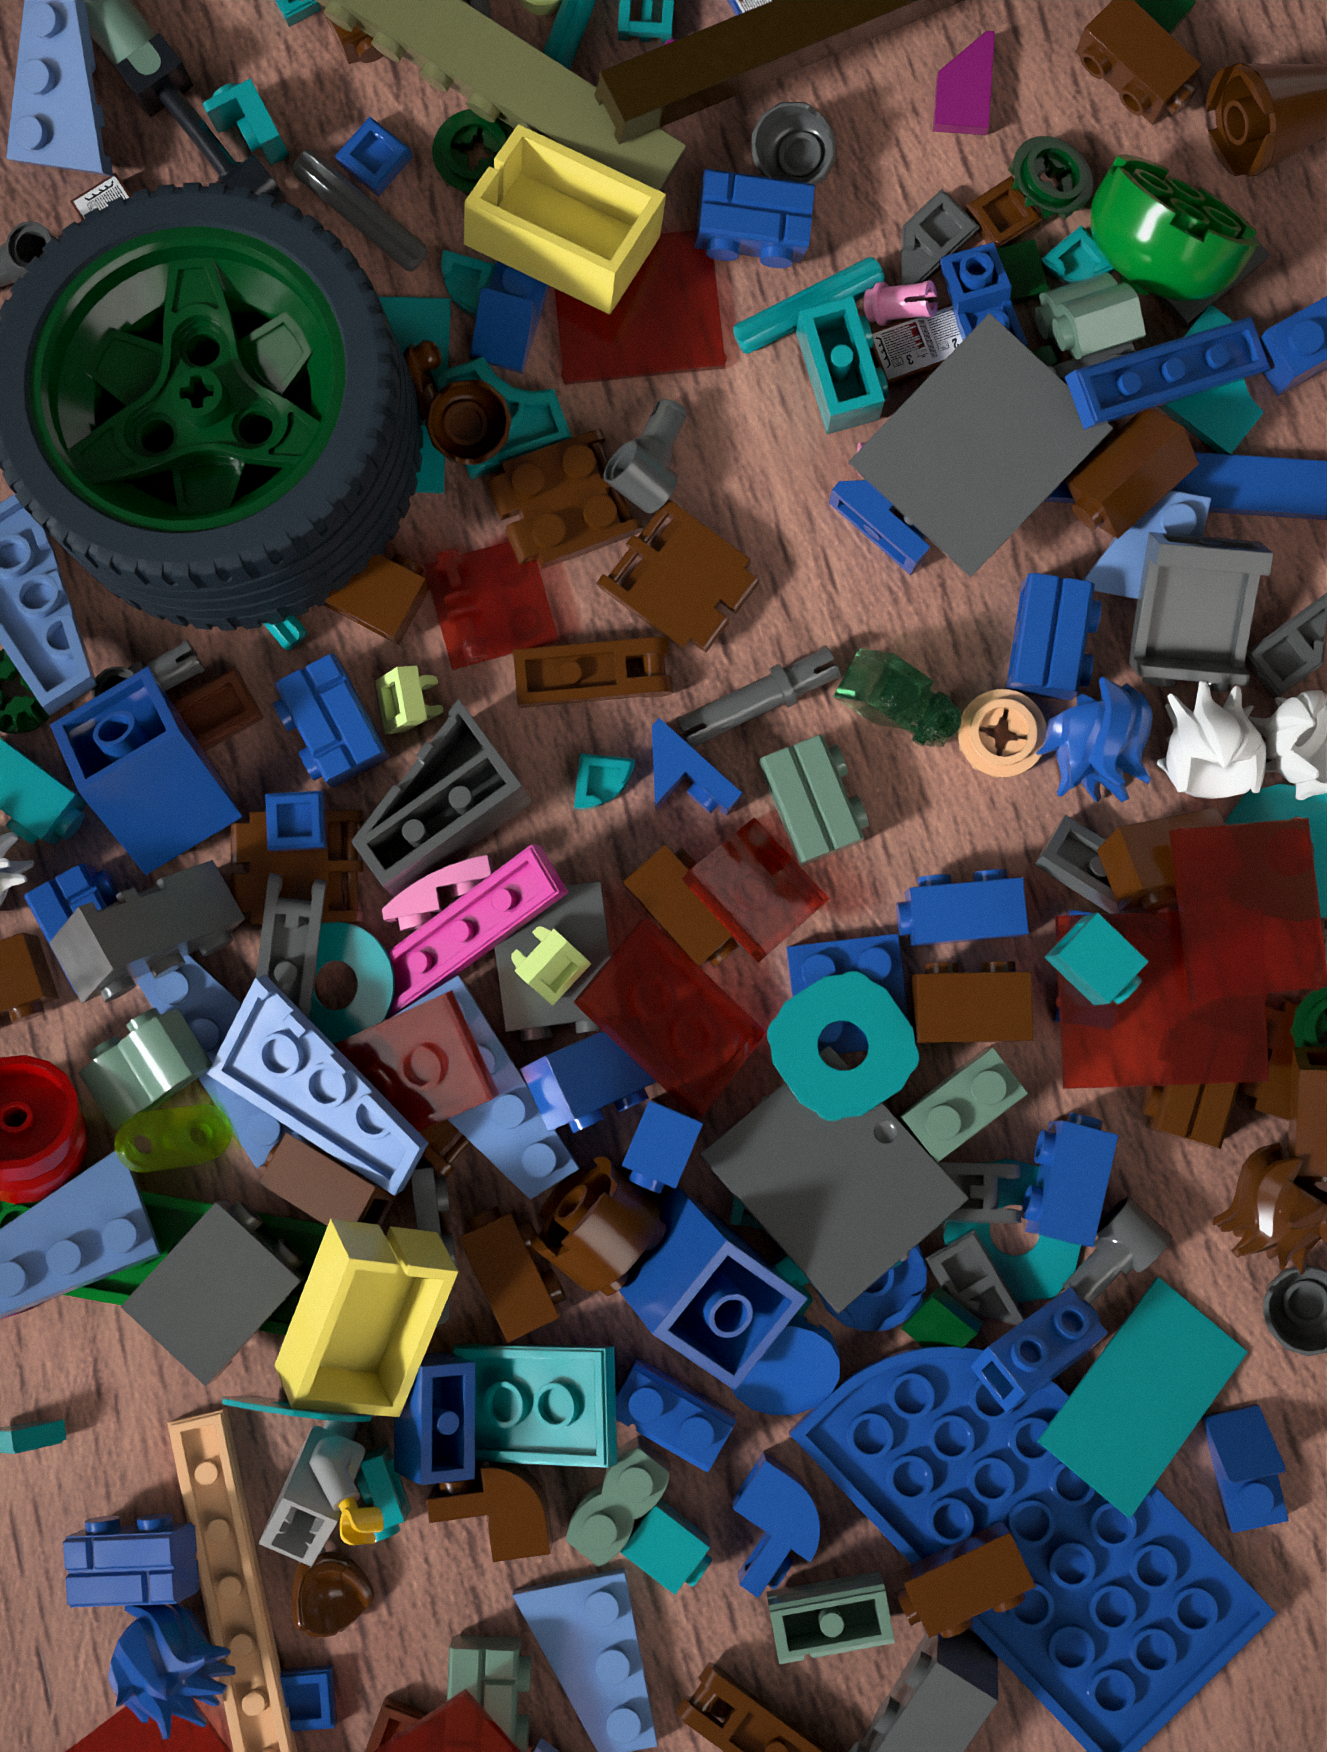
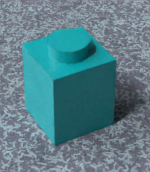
[1044,912,1149,1005]
[620,1498,712,1595]

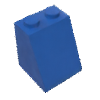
[50,666,242,875]
[618,1186,808,1390]

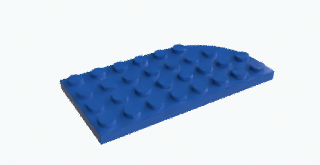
[789,1345,1277,1752]

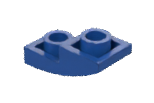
[940,242,1028,348]

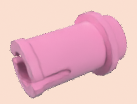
[864,280,938,327]

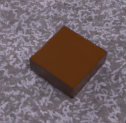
[965,175,1042,249]

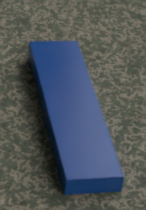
[1065,317,1270,430]

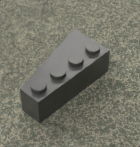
[849,1629,998,1752]

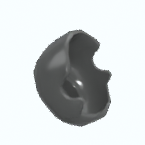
[752,102,837,186]
[1263,1264,1327,1356]

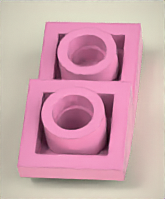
[382,855,494,931]

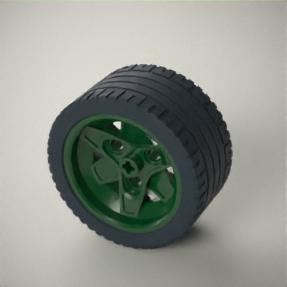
[0,182,423,631]

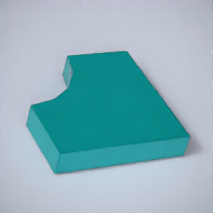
[1159,304,1264,455]
[432,356,572,480]

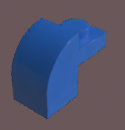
[732,1451,820,1598]

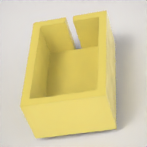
[464,124,666,315]
[274,1219,459,1417]

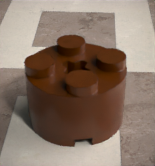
[530,1157,667,1296]

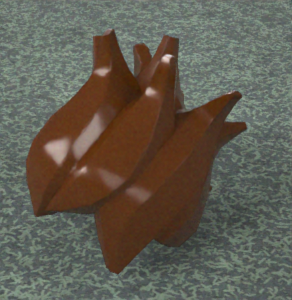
[1213,1143,1327,1275]

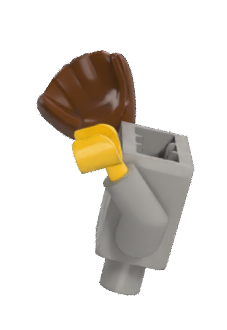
[258,1420,384,1638]

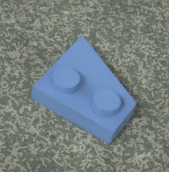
[1081,491,1211,599]

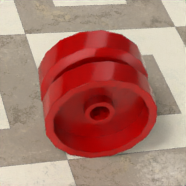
[0,1055,88,1204]

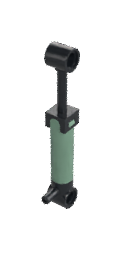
[82,0,286,204]

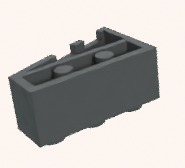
[351,698,533,897]
[49,860,245,1003]

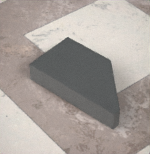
[901,189,980,285]
[1245,593,1327,700]
[924,1229,1026,1325]

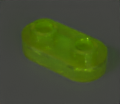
[114,1104,232,1173]

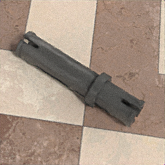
[676,645,841,749]

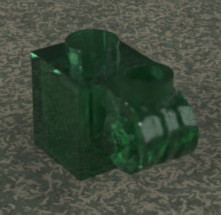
[833,648,962,747]

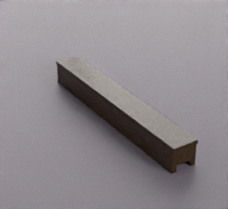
[594,0,964,145]

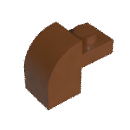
[426,1462,554,1562]

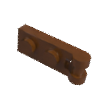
[513,637,673,708]
[675,1662,830,1752]

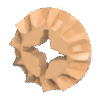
[957,689,1047,778]

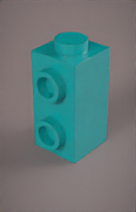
[0,735,88,845]

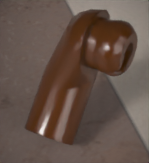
[403,340,442,426]

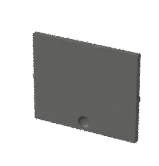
[848,313,1113,578]
[700,1046,969,1314]

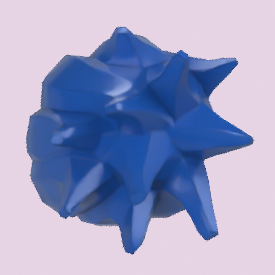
[1036,676,1153,803]
[108,1603,236,1739]

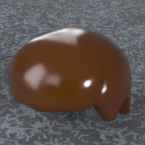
[425,379,512,465]

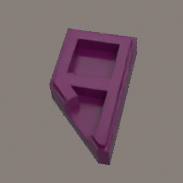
[932,30,995,135]

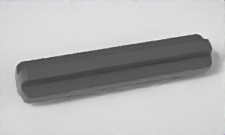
[292,149,428,272]

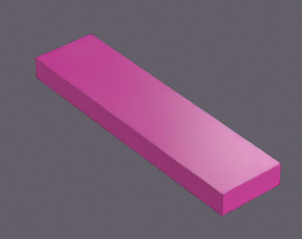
[387,844,569,1016]

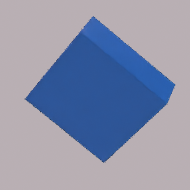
[335,116,413,197]
[265,791,327,852]
[280,1665,337,1732]

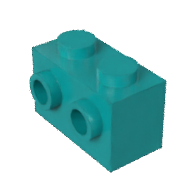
[796,296,889,435]

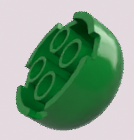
[1090,154,1260,301]

